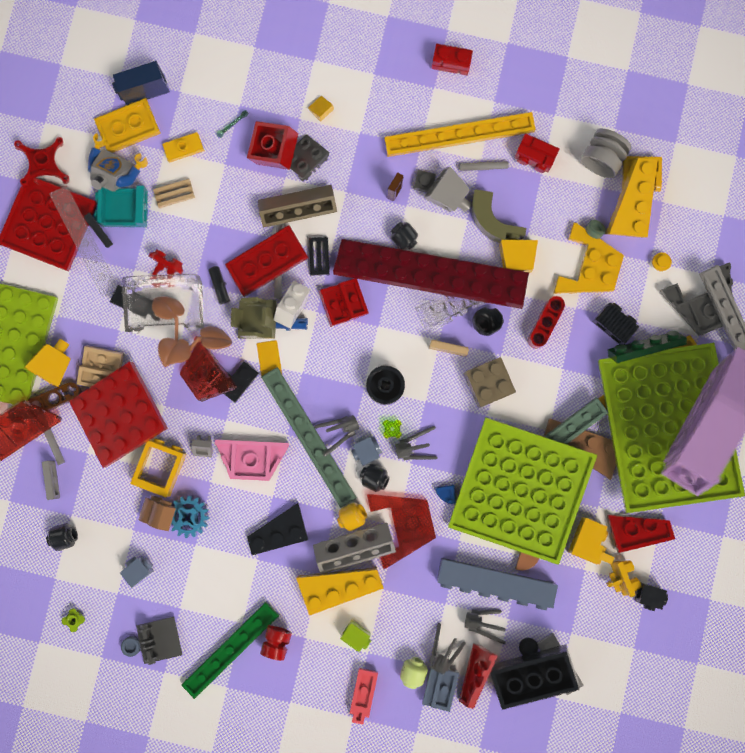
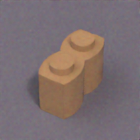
[138,495,176,531]

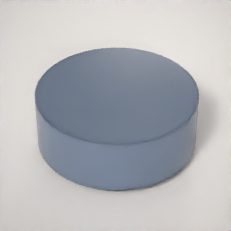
[121,636,141,657]

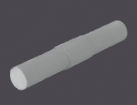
[459,161,509,171]

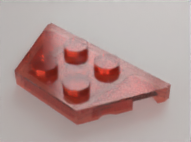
[180,336,237,402]
[0,399,62,462]

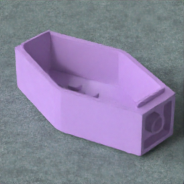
[661,347,745,496]

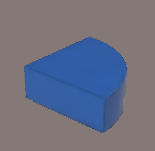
[434,485,456,504]

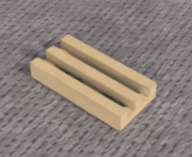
[153,179,195,209]
[429,340,469,357]

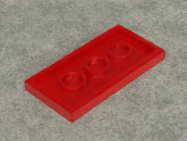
[225,225,309,297]

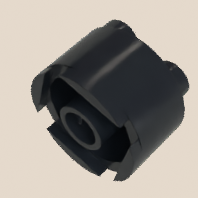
[366,366,405,405]

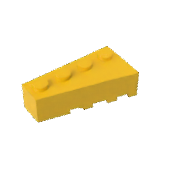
[605,158,658,238]
[296,567,384,616]

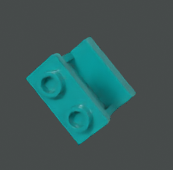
[95,186,148,228]

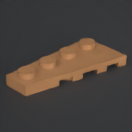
[543,419,616,480]

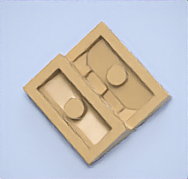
[77,345,124,387]

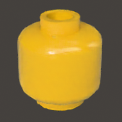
[337,503,367,531]

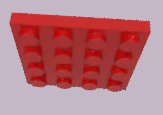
[0,178,98,272]
[69,361,168,468]

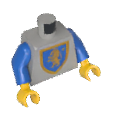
[88,133,148,191]

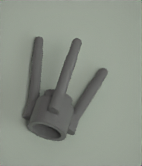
[314,415,359,457]
[395,426,438,461]
[464,609,506,644]
[429,623,466,675]

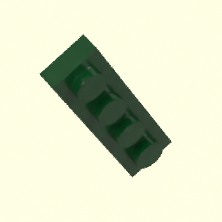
[607,330,687,363]

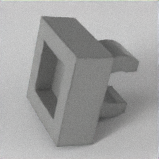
[191,435,213,458]

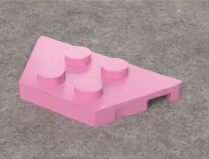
[215,440,290,481]

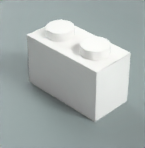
[274,281,311,329]

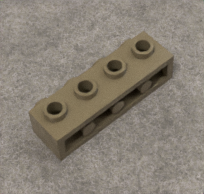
[257,184,337,228]

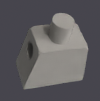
[424,167,472,212]

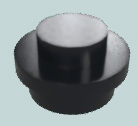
[519,637,538,655]

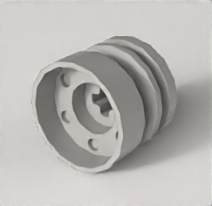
[580,128,632,178]

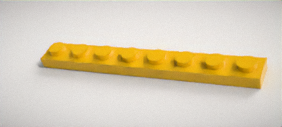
[384,112,536,157]

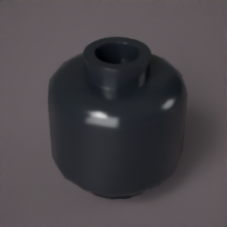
[390,221,418,250]
[360,464,390,492]
[46,523,78,551]

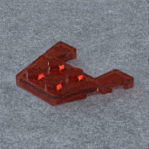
[367,494,436,569]

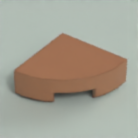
[515,552,539,571]

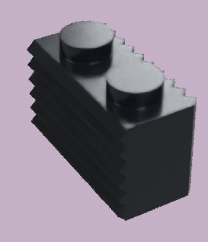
[592,302,639,345]

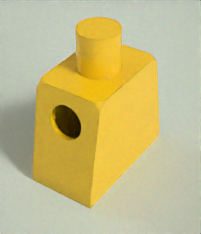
[499,240,538,273]
[23,339,71,387]

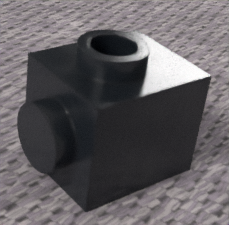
[634,582,668,611]

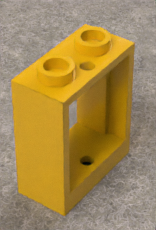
[130,438,187,498]

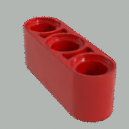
[528,296,565,349]

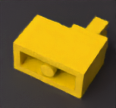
[568,517,615,565]

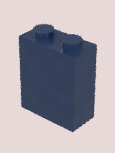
[112,60,170,105]

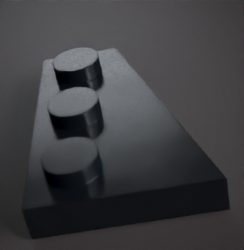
[247,502,309,556]

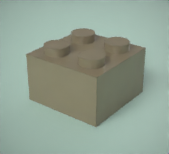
[463,357,516,408]

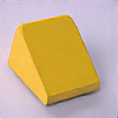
[308,96,334,122]

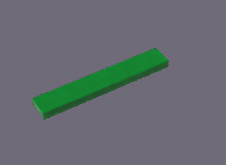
[181,601,279,699]

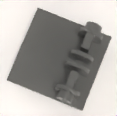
[290,134,330,182]
[136,616,183,665]

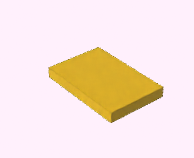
[94,98,161,153]

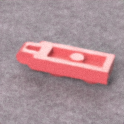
[349,668,378,725]

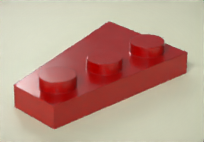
[607,515,675,553]
[459,643,498,709]

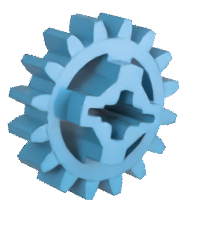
[171,495,210,538]

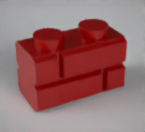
[432,43,473,76]
[514,133,560,173]

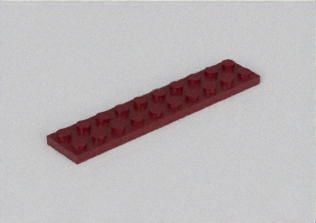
[333,239,529,309]

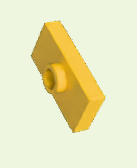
[162,132,204,163]

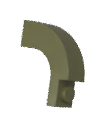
[471,189,526,243]

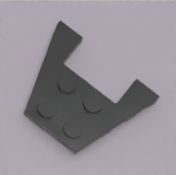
[660,262,734,336]

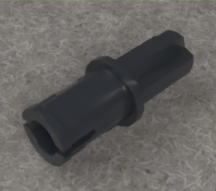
[209,266,230,305]

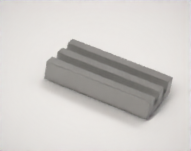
[42,461,60,500]

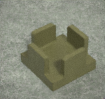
[231,297,277,339]

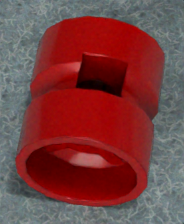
[260,625,292,661]

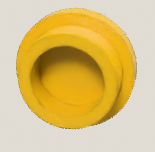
[652,252,672,272]

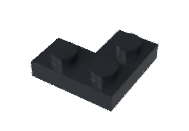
[205,362,259,403]

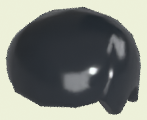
[472,307,504,336]

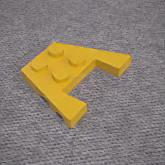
[553,222,624,294]

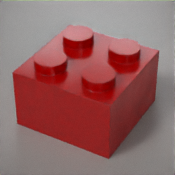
[247,121,299,170]

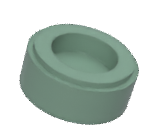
[586,220,606,239]

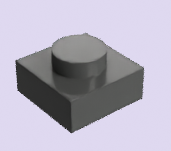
[413,170,436,193]

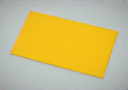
[256,340,282,377]

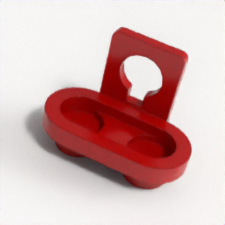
[148,249,184,288]

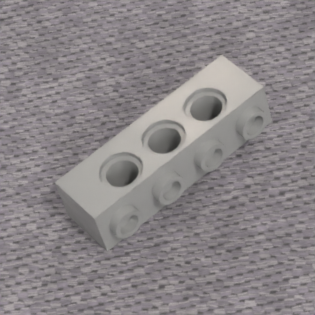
[313,523,396,574]

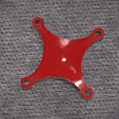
[14,137,70,188]

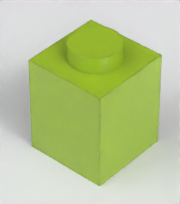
[340,620,372,653]

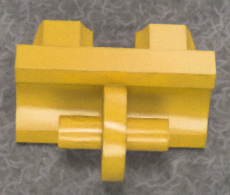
[606,560,642,597]

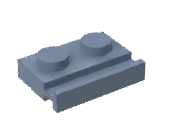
[422,664,459,712]

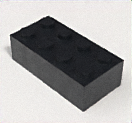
[490,644,580,710]

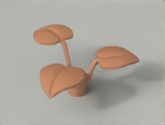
[152,297,233,368]

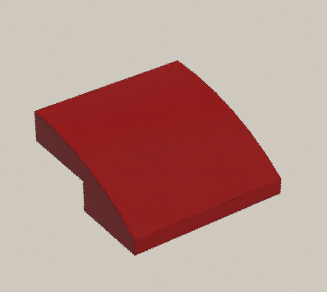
[319,279,369,327]

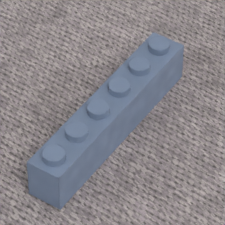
[437,558,558,610]

